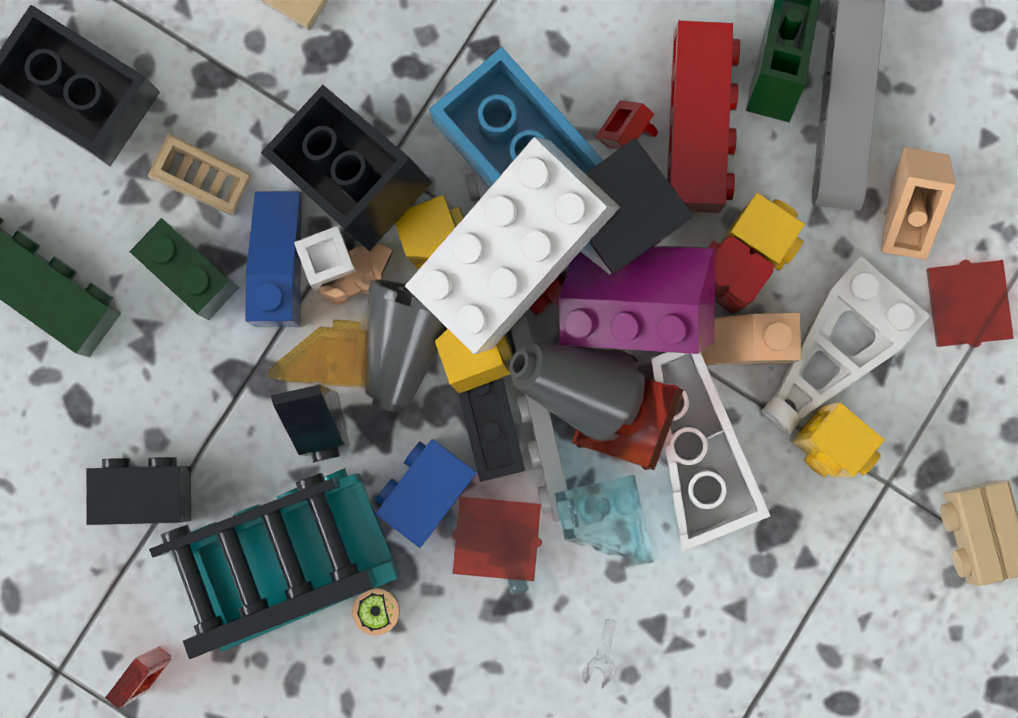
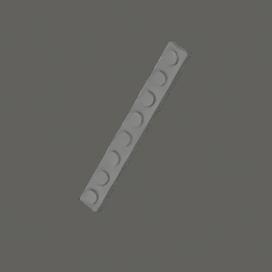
[465,168,574,522]

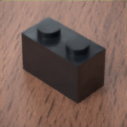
[86,457,191,525]

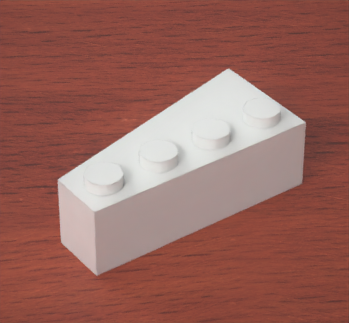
[651,352,771,552]

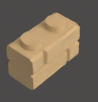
[940,480,1018,586]

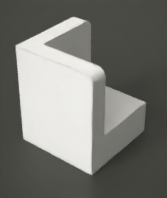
[294,226,356,292]

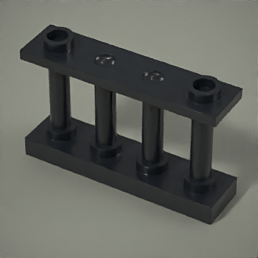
[149,473,378,659]

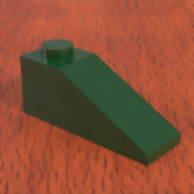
[745,0,821,123]

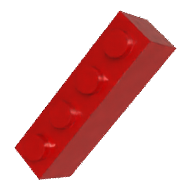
[667,20,740,213]

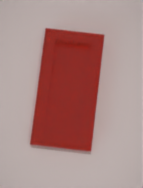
[105,646,172,708]

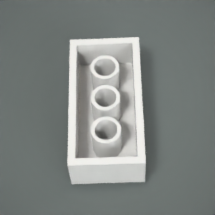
[405,137,620,354]

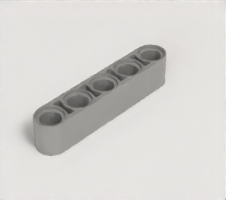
[812,0,885,211]

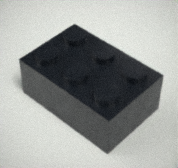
[0,5,160,167]
[261,84,432,252]

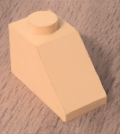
[881,147,956,260]
[701,313,801,366]

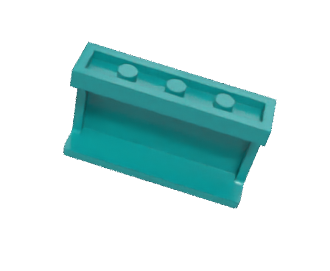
[190,469,401,652]

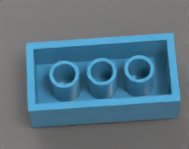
[429,47,603,187]

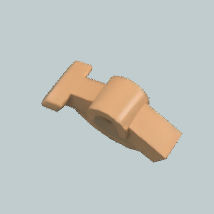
[320,243,393,304]

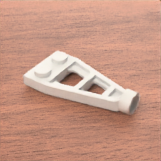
[761,256,930,435]

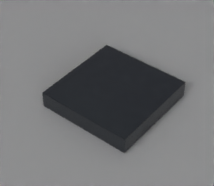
[585,138,694,276]

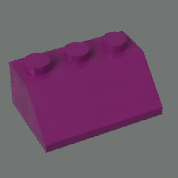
[559,245,715,354]

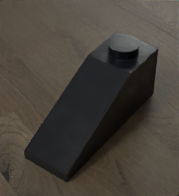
[271,384,350,463]

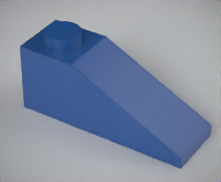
[245,191,301,327]

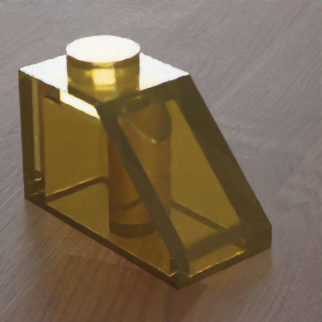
[268,320,367,389]

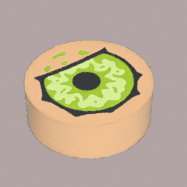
[352,587,400,635]

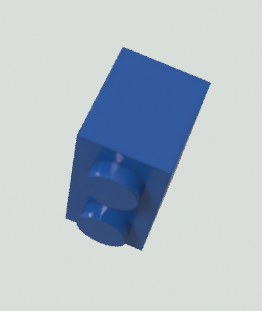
[375,439,478,548]

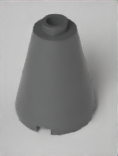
[365,279,447,411]
[510,343,645,442]

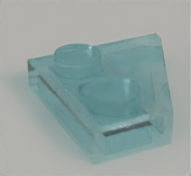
[554,475,654,565]

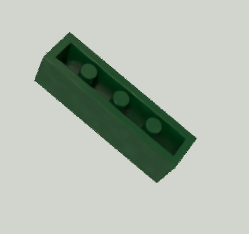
[0,217,121,357]

